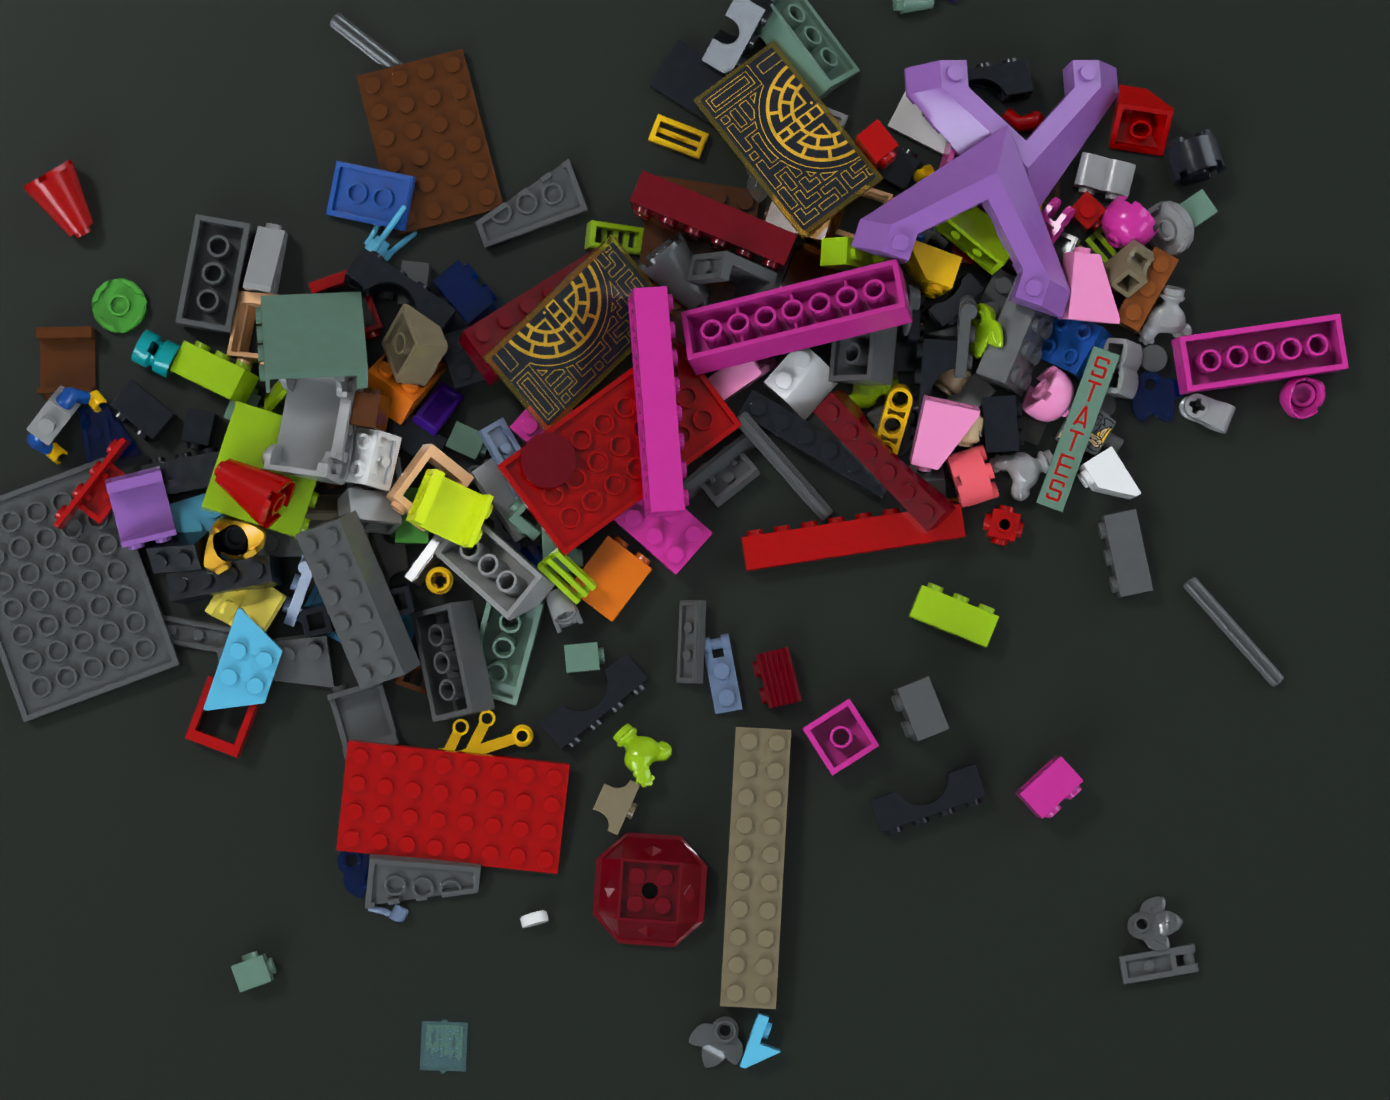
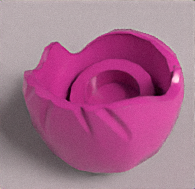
[1279,376,1326,419]

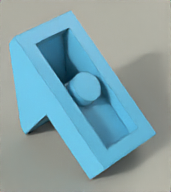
[739,1012,781,1068]

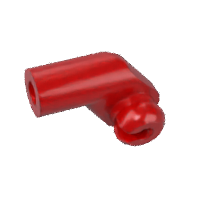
[1002,107,1044,133]

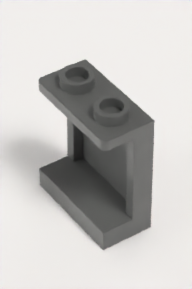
[687,251,777,299]
[327,682,400,759]

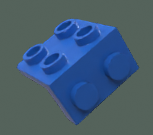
[1041,317,1114,382]

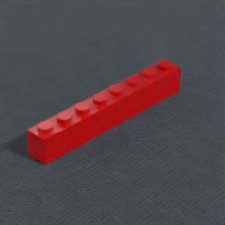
[741,500,966,571]

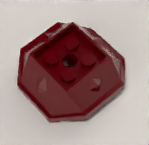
[593,832,707,947]

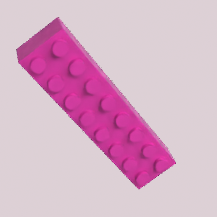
[681,259,912,375]
[628,286,689,519]
[509,405,713,575]

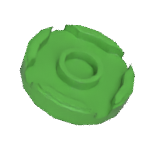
[92,278,147,333]

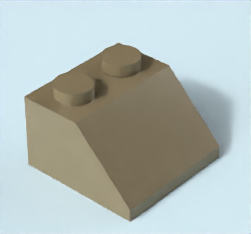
[381,304,448,386]

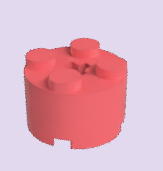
[946,444,999,508]

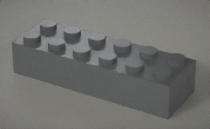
[295,510,421,689]

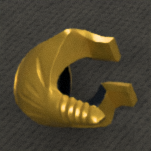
[204,515,266,575]

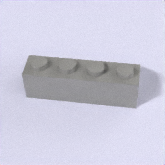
[434,521,555,621]

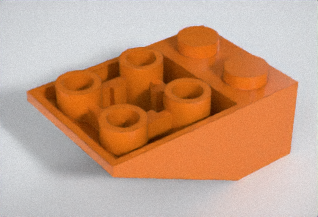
[364,354,448,425]

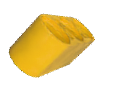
[876,383,913,455]

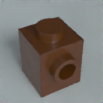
[349,388,392,432]

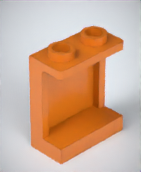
[570,535,652,623]

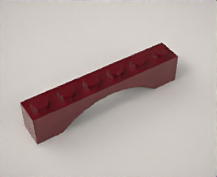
[813,389,956,531]

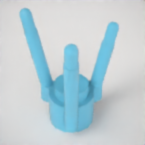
[364,205,417,262]

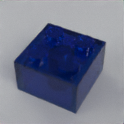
[433,260,497,326]

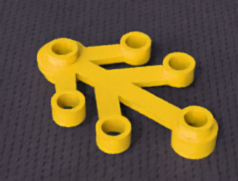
[439,710,534,754]

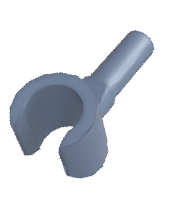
[368,904,409,922]

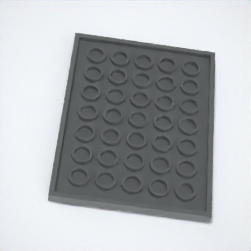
[0,457,181,722]

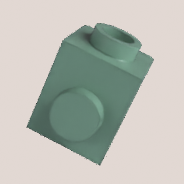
[508,496,541,541]

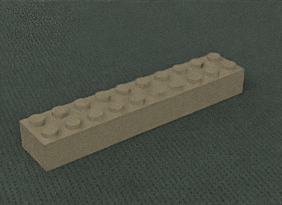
[720,727,791,1009]

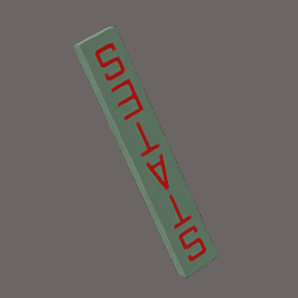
[1036,346,1120,512]

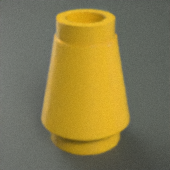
[426,567,453,594]

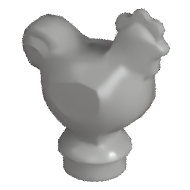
[1138,285,1192,345]
[989,449,1053,501]

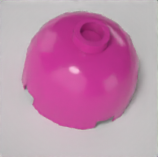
[1101,196,1157,249]

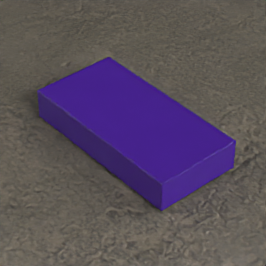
[412,382,464,437]

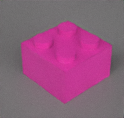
[802,698,879,776]
[1015,756,1084,819]

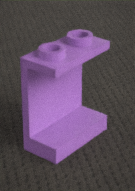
[105,466,177,550]

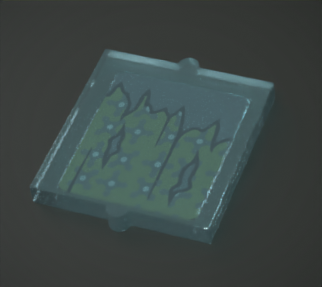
[420,1019,468,1074]

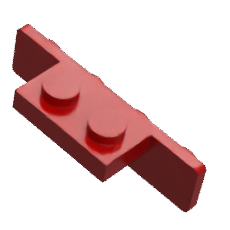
[53,437,130,529]

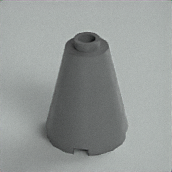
[638,232,711,310]

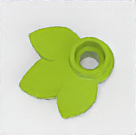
[969,303,1003,359]

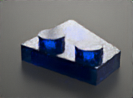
[78,404,141,463]

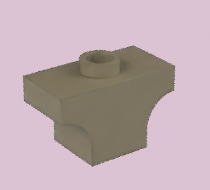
[1103,239,1155,298]
[593,780,641,835]

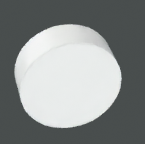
[520,910,549,928]

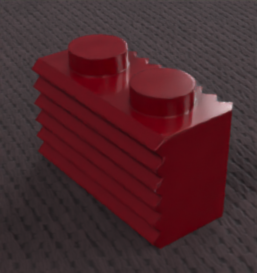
[752,647,802,709]

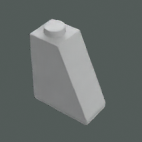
[243,223,288,294]

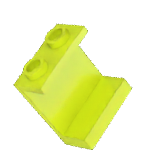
[405,469,494,548]

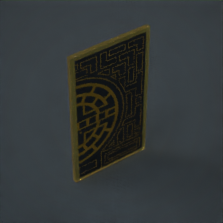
[693,41,883,239]
[483,235,674,431]

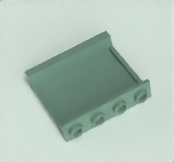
[255,292,368,393]

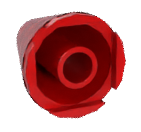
[23,159,93,239]
[214,459,295,529]

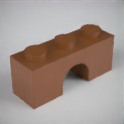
[1115,246,1179,335]

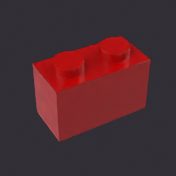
[854,119,899,171]

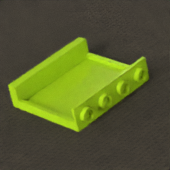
[201,401,323,540]

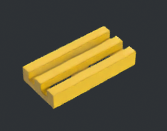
[648,114,709,160]

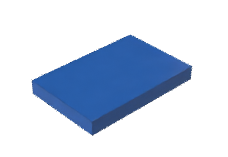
[326,160,416,231]

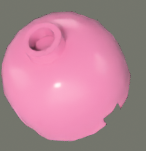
[1021,366,1074,422]

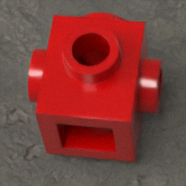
[982,505,1024,546]

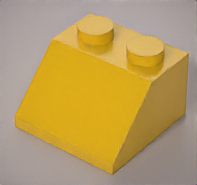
[902,240,962,299]

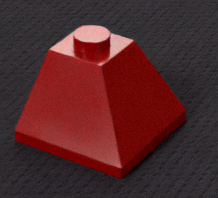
[1109,85,1174,156]

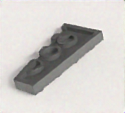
[475,159,588,249]
[216,633,335,688]
[365,854,481,908]

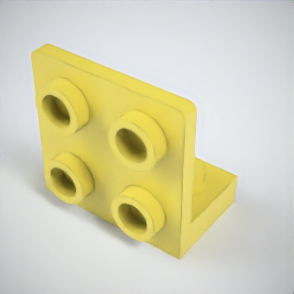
[205,587,286,632]

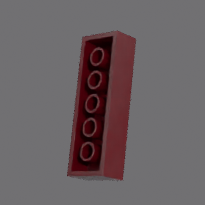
[630,170,797,273]
[459,247,602,386]

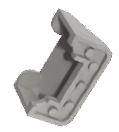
[262,376,364,485]

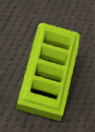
[584,220,644,256]

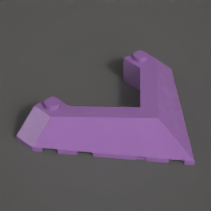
[904,60,1118,207]
[851,125,1071,319]

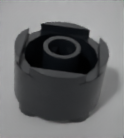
[1163,129,1226,186]

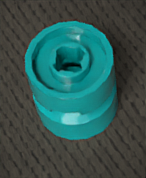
[131,329,181,378]

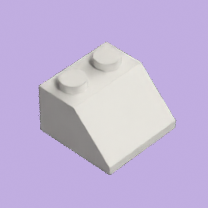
[763,348,838,420]
[1077,446,1141,500]

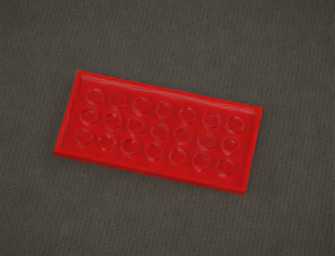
[497,336,742,556]
[336,739,570,874]

